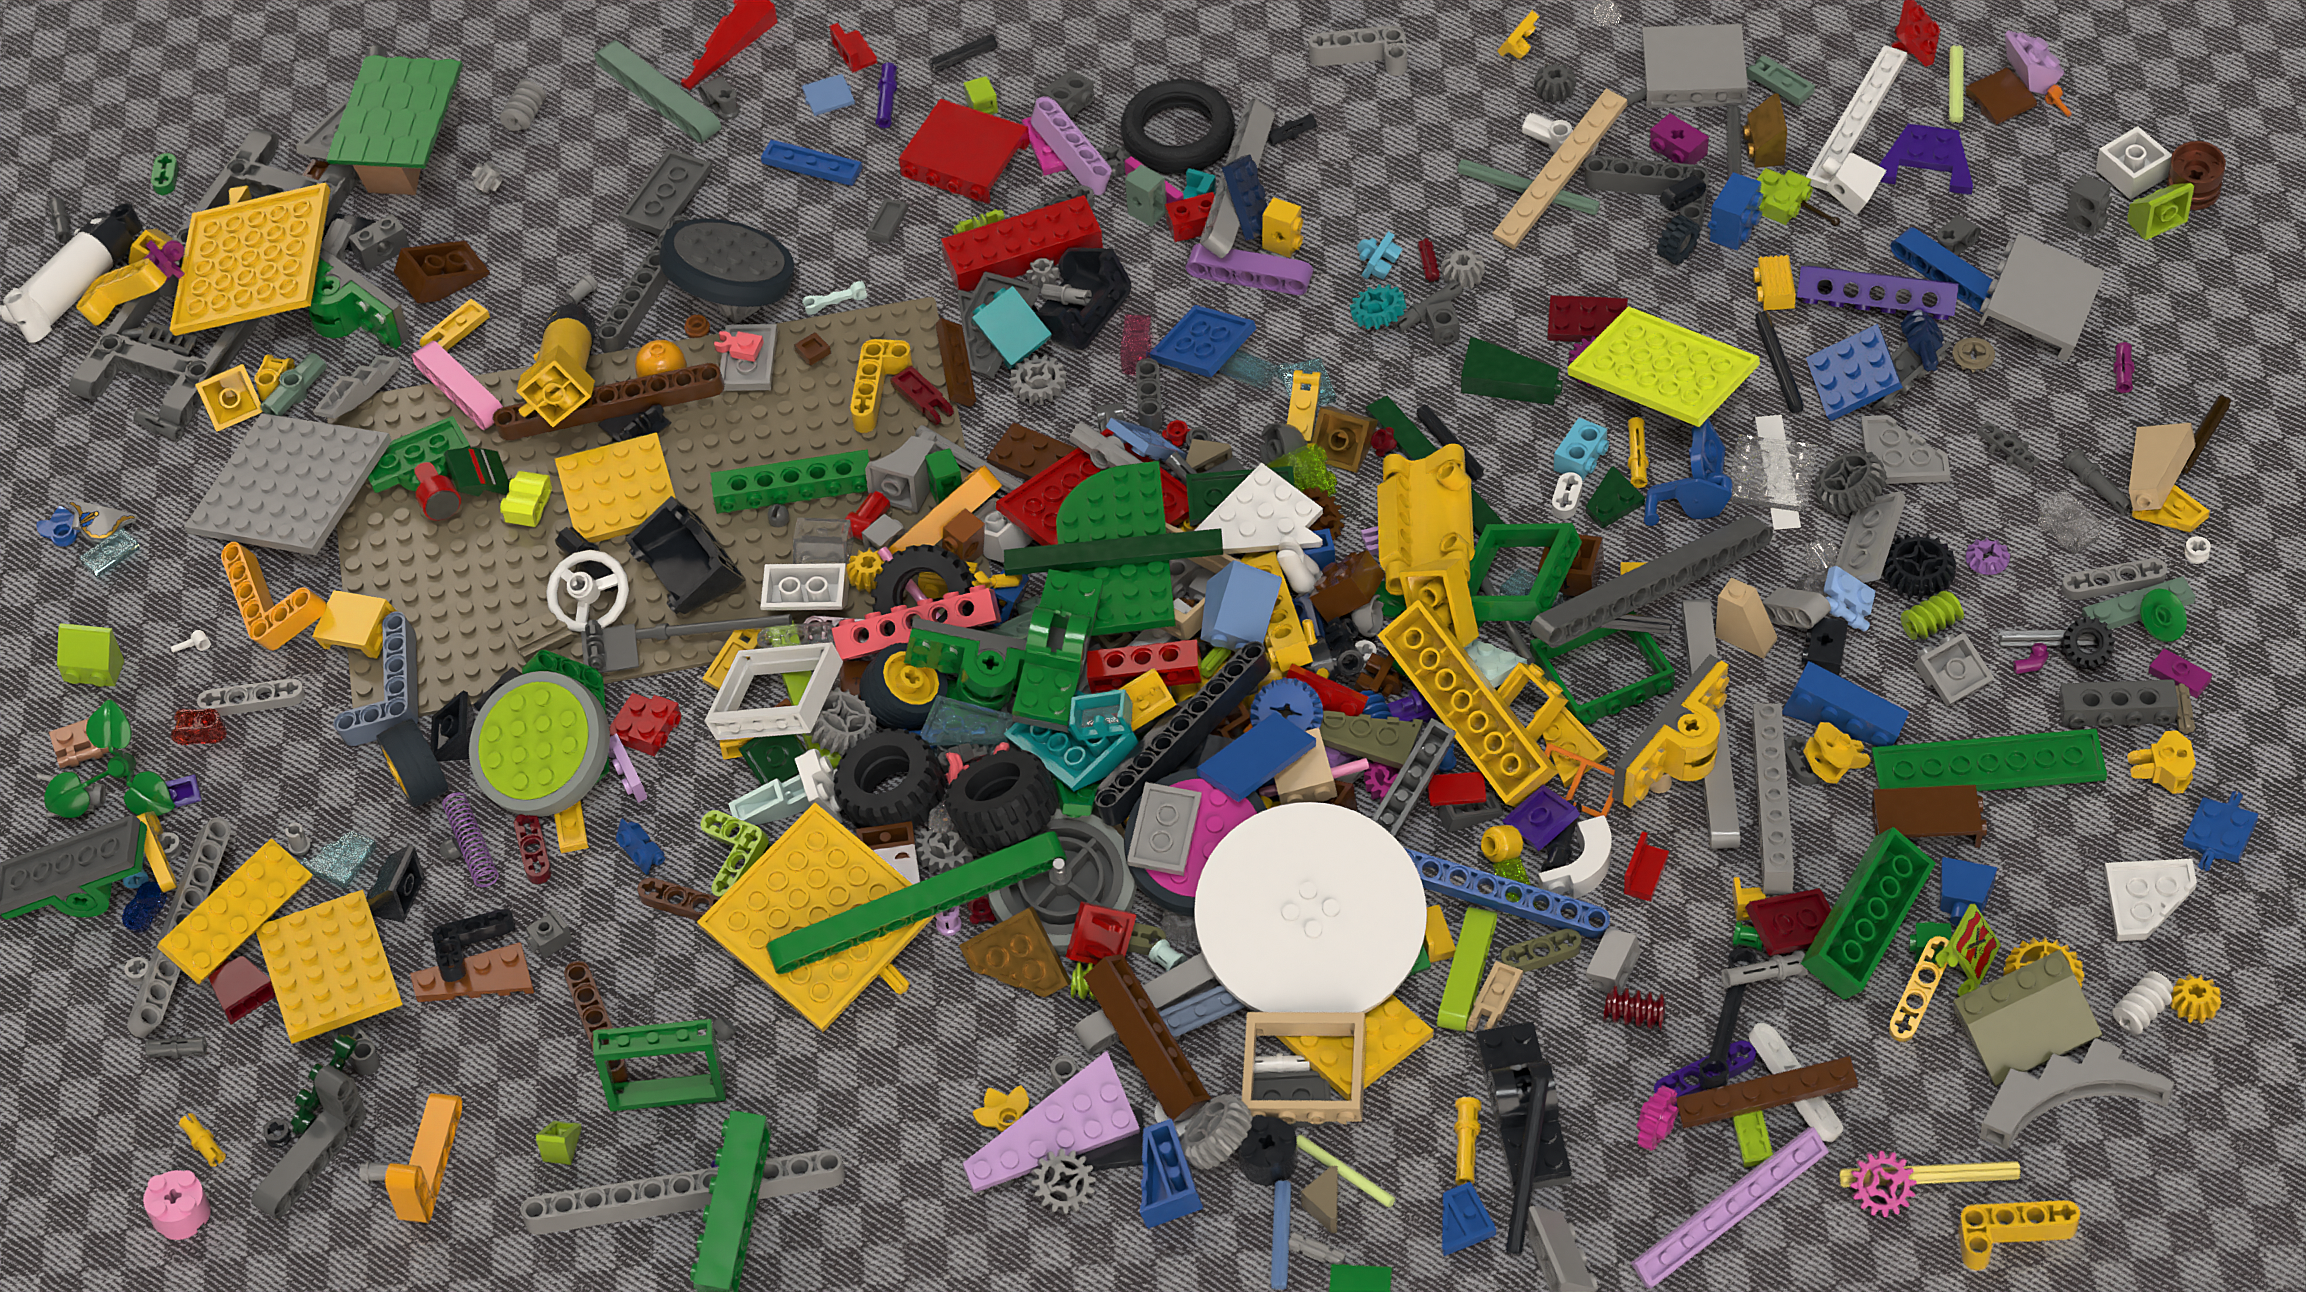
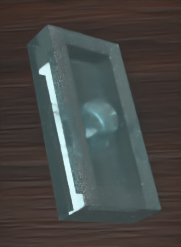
[79,528,140,578]

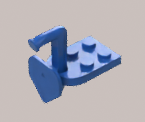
[1644,418,1733,526]

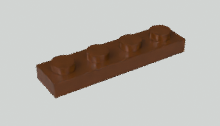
[935,318,976,407]

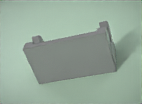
[1585,928,1641,995]

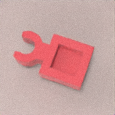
[714,331,764,362]

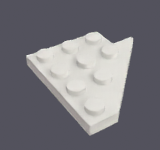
[1194,463,1323,554]

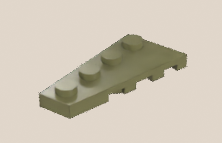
[1319,711,1423,770]

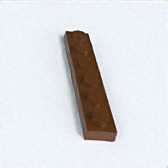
[1676,1056,1858,1129]

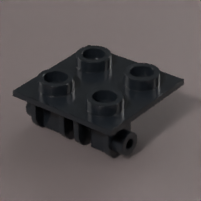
[598,395,671,442]

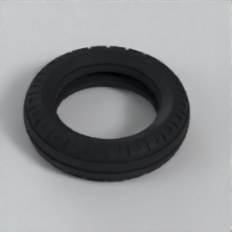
[1120,79,1235,174]

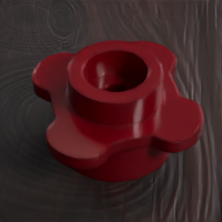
[1371,427,1397,457]
[967,896,996,925]

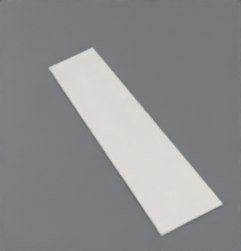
[1755,415,1801,530]

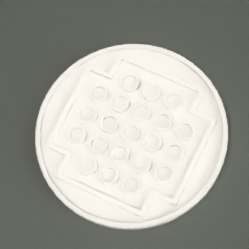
[1194,802,1427,1013]

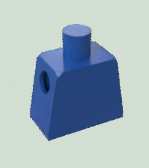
[1940,857,1997,926]

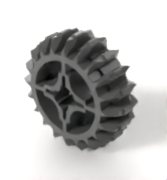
[1814,449,1887,515]

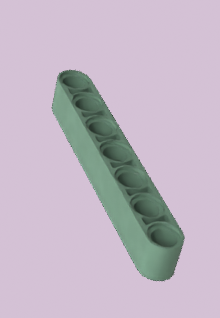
[594,40,721,143]

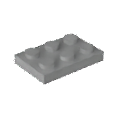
[720,324,778,391]
[1127,782,1202,876]

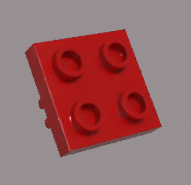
[1891,0,1941,67]
[1066,902,1136,965]

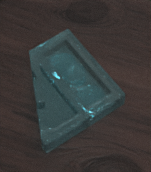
[300,831,377,888]

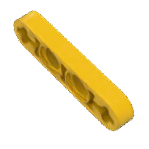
[1889,936,1949,1042]

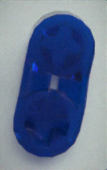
[122,881,167,933]

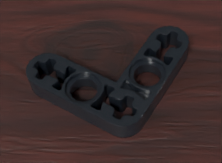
[432,909,516,982]

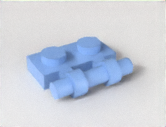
[1823,566,1876,632]

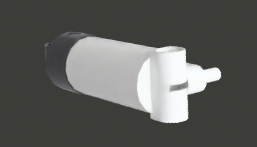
[0,203,143,343]

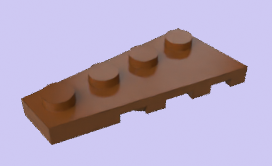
[410,942,534,1002]

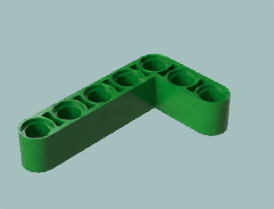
[522,650,610,786]

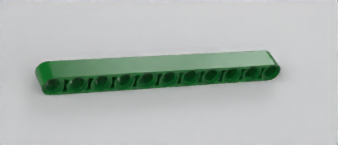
[766,831,1067,974]

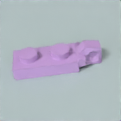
[608,733,647,803]

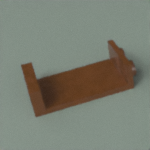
[1871,785,1987,848]

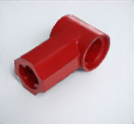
[842,491,891,541]

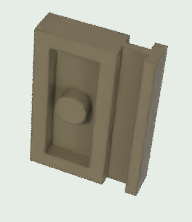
[507,610,574,663]

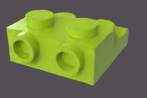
[1756,168,1813,225]

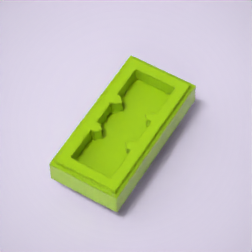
[1731,1110,1773,1168]

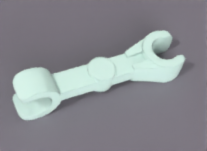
[803,281,867,315]

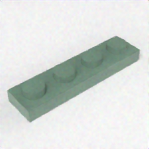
[2082,576,2196,629]

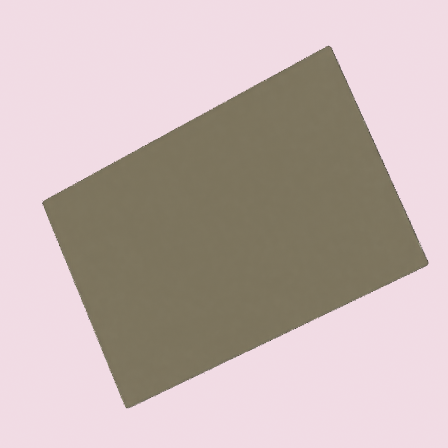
[327,297,992,717]

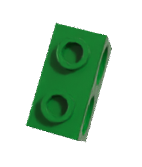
[925,448,962,505]

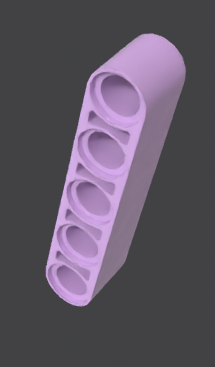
[1031,97,1111,195]

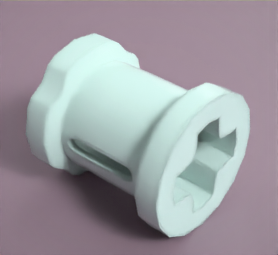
[1149,939,1187,972]

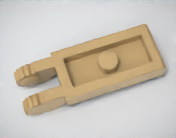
[1466,961,1523,1032]

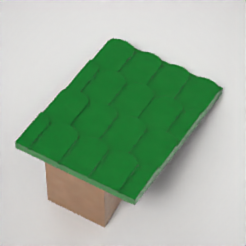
[326,55,463,195]

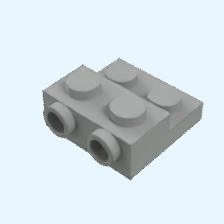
[1913,632,1995,707]

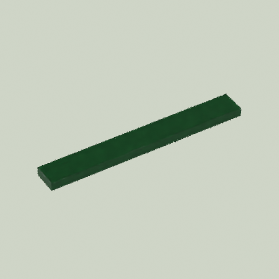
[1366,395,1505,537]
[1004,528,1224,576]

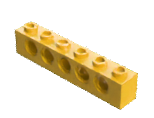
[1244,551,1313,672]

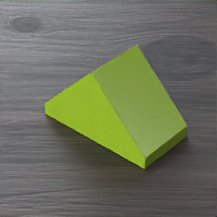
[536,1121,581,1165]

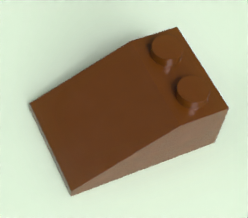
[393,240,490,304]

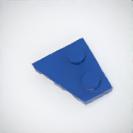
[1442,1182,1497,1256]

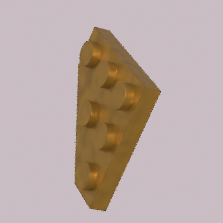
[959,906,1071,997]

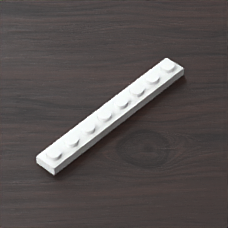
[1806,45,1907,191]

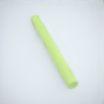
[1297,1135,1395,1208]

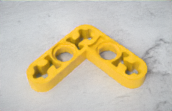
[136,811,178,893]

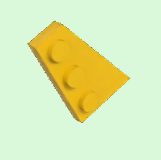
[1534,706,1608,788]

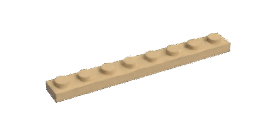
[1493,89,1627,250]

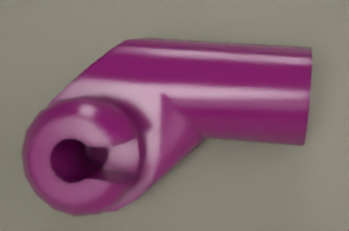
[2013,643,2049,674]

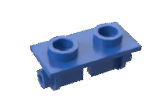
[615,818,665,875]

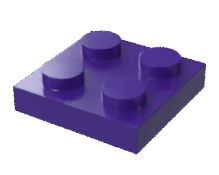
[1502,785,1580,851]

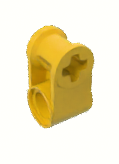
[254,354,295,401]

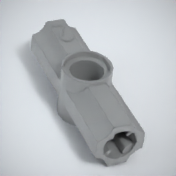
[1070,422,1143,469]

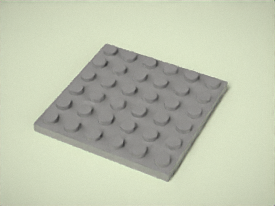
[184,413,392,556]

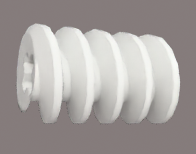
[2112,971,2173,1035]

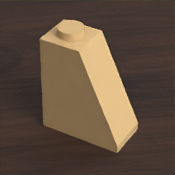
[1715,577,1777,659]

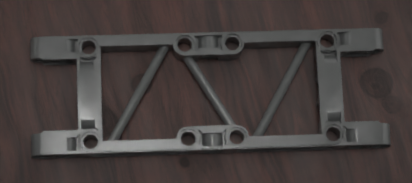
[69,128,360,428]

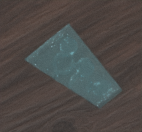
[920,695,1016,746]

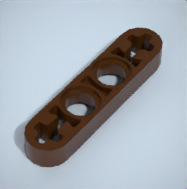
[637,877,720,921]

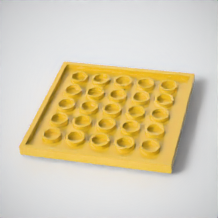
[170,183,330,336]
[697,802,935,1033]

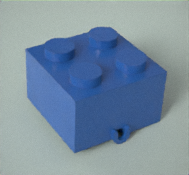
[1707,172,1763,251]

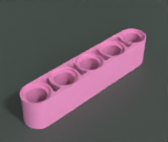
[411,341,503,430]

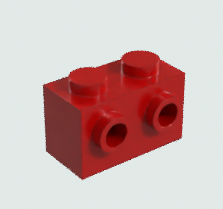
[1165,192,1215,242]

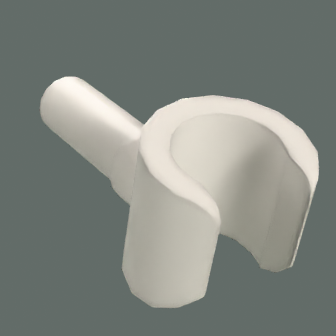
[171,630,211,653]

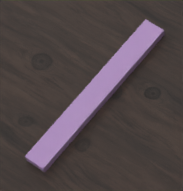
[1631,1127,1829,1289]

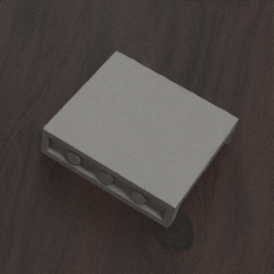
[1642,24,1748,108]
[1979,233,2105,362]

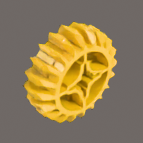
[2003,936,2084,989]

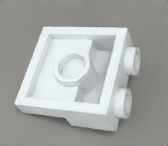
[795,749,843,823]

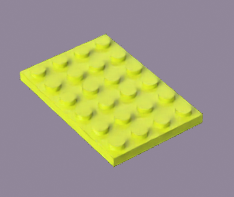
[1567,306,1760,427]

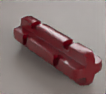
[1417,238,1440,283]

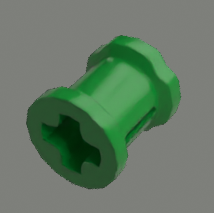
[1733,921,1764,952]

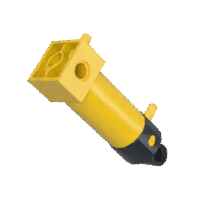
[516,302,597,427]

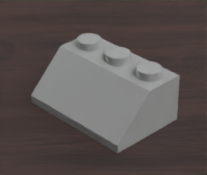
[1528,1206,1598,1292]

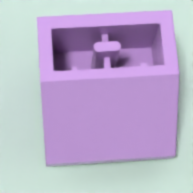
[2005,30,2065,95]

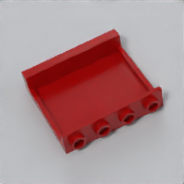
[898,99,1030,204]

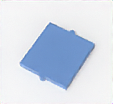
[802,74,855,116]

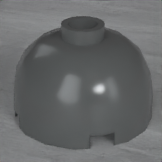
[1260,423,1309,473]

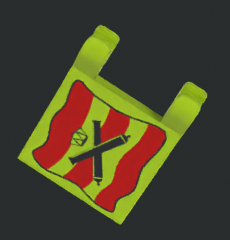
[1935,904,2001,997]

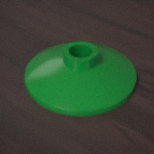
[2140,588,2187,642]

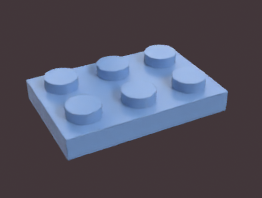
[1106,418,1188,462]

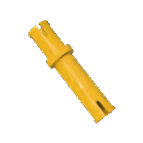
[1627,417,1649,488]

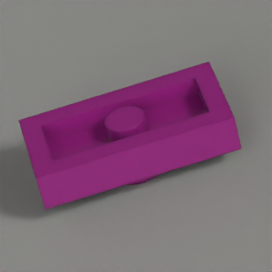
[2148,648,2213,699]

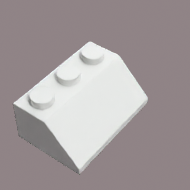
[760,563,849,610]

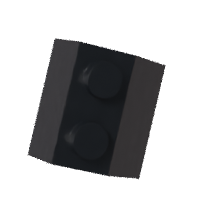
[366,845,425,923]

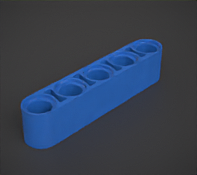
[1890,227,1993,314]

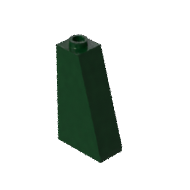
[1461,337,1563,405]

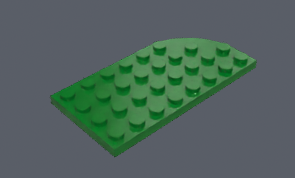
[1056,461,1176,636]

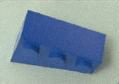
[1140,1118,1204,1229]

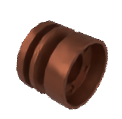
[2167,141,2226,210]

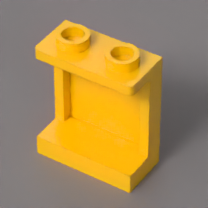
[312,590,397,659]

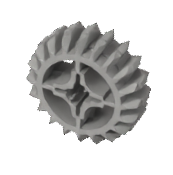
[805,687,877,757]
[1181,1094,1253,1170]

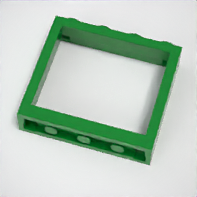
[1467,523,1582,621]
[1530,610,1675,725]
[593,1019,726,1112]

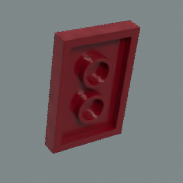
[1547,295,1628,342]
[1745,888,1831,956]

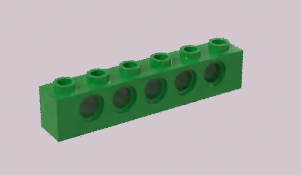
[710,449,870,514]

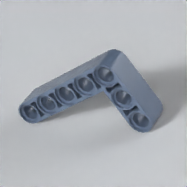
[333,611,418,746]

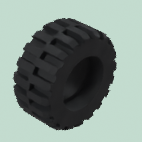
[871,544,977,636]
[833,729,946,831]
[945,749,1058,851]

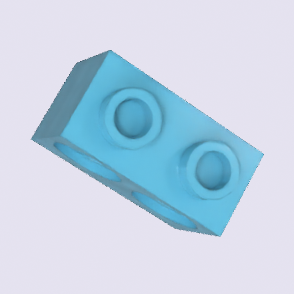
[1554,418,1609,482]

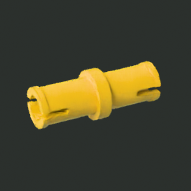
[179,1113,226,1167]

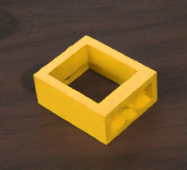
[1497,662,1568,741]

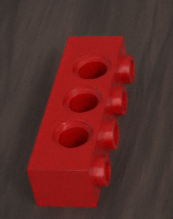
[1087,639,1202,694]

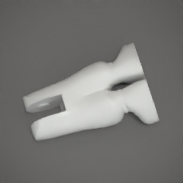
[1277,535,1323,599]

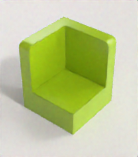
[963,76,998,115]

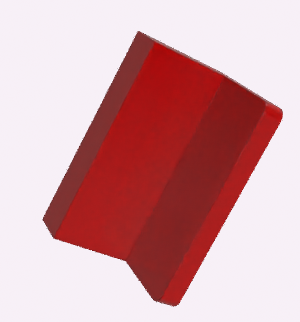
[829,22,878,73]
[1427,772,1486,806]
[1624,831,1669,902]

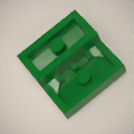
[1329,1264,1392,1292]

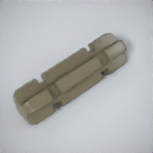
[2175,683,2195,735]

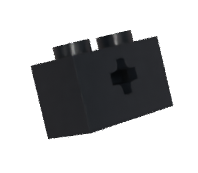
[1801,617,1848,676]

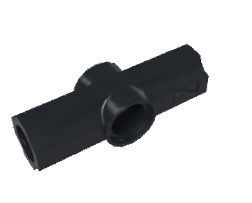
[555,527,618,592]

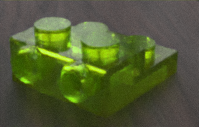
[1265,443,1338,496]

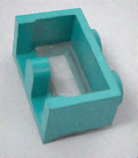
[1069,689,1133,740]

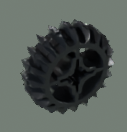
[1882,532,1957,601]

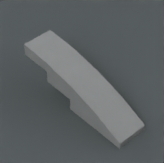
[313,355,401,419]

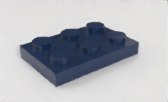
[1222,154,1267,240]

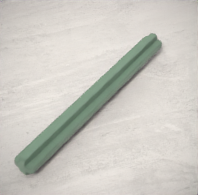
[1458,159,1600,215]

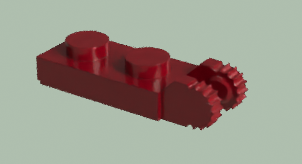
[890,366,954,425]

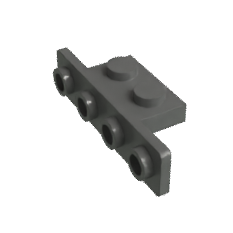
[1872,340,1952,411]

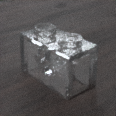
[2037,489,2102,555]

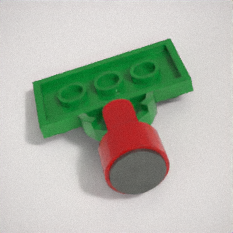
[367,416,471,521]

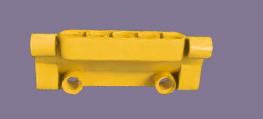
[1377,444,1475,595]

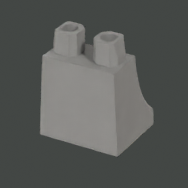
[865,430,937,513]

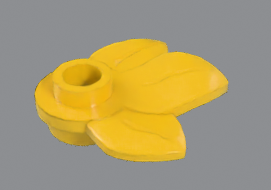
[973,1086,1029,1133]

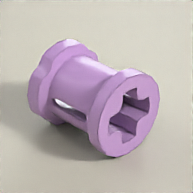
[935,906,962,936]

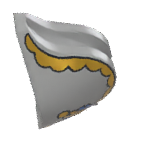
[68,499,137,543]

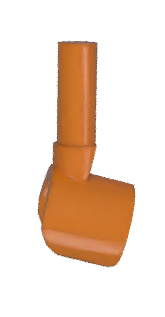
[2045,85,2072,117]

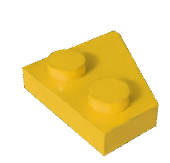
[2132,485,2210,532]

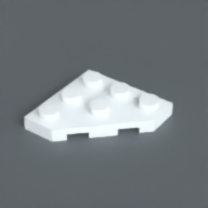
[2104,859,2197,941]

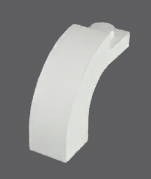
[1539,815,1612,899]

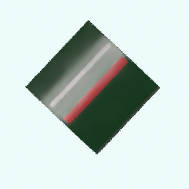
[444,448,510,497]

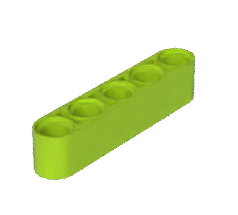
[1437,907,1497,1032]

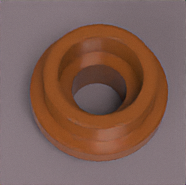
[684,314,710,338]

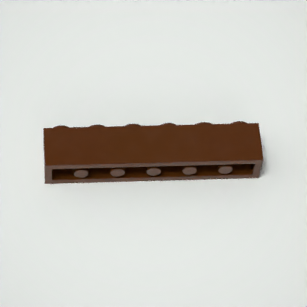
[1083,954,1211,1122]

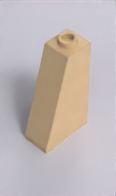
[2129,423,2196,511]

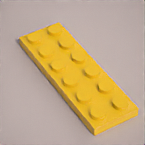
[157,838,313,985]

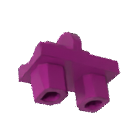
[144,240,185,284]

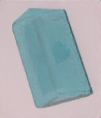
[1220,349,1280,390]

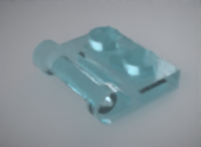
[1276,357,1336,406]

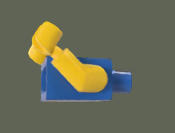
[971,569,1030,628]

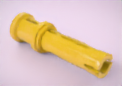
[1454,1097,1482,1186]

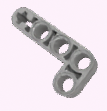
[1309,25,1408,76]

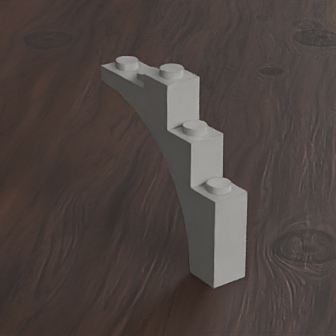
[1980,1038,2174,1150]

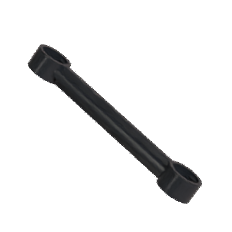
[1698,948,1758,1090]

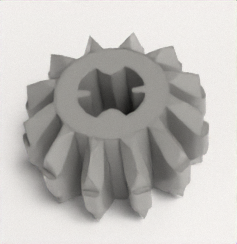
[1441,247,1485,289]

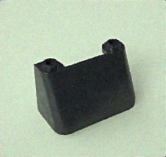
[1031,248,1132,350]
[625,496,746,614]

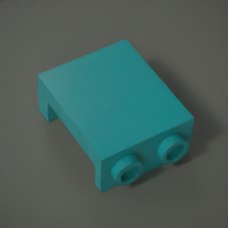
[971,286,1052,370]

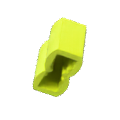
[500,471,552,527]

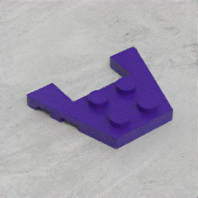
[1878,124,1973,195]

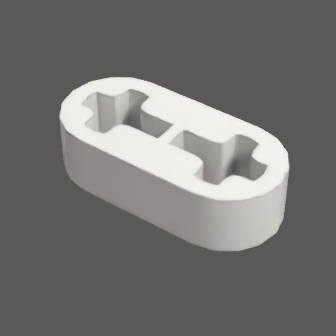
[1552,472,1582,519]

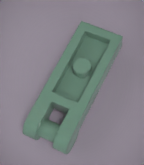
[1746,55,1815,106]

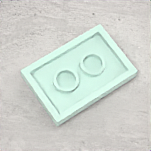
[1464,639,1527,688]

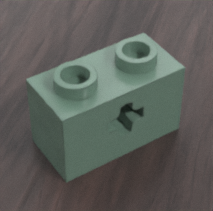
[1125,164,1167,227]

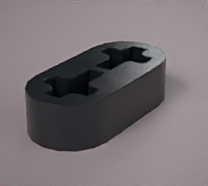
[1659,175,1707,212]

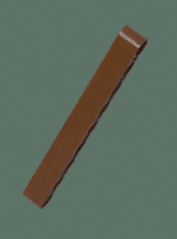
[493,363,725,440]

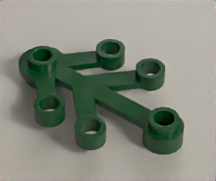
[291,1034,358,1135]

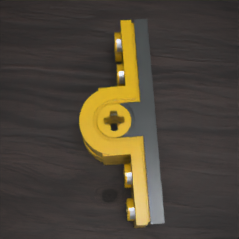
[1612,654,1729,808]

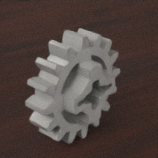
[1010,355,1067,405]
[916,818,978,874]
[1030,1149,1096,1215]

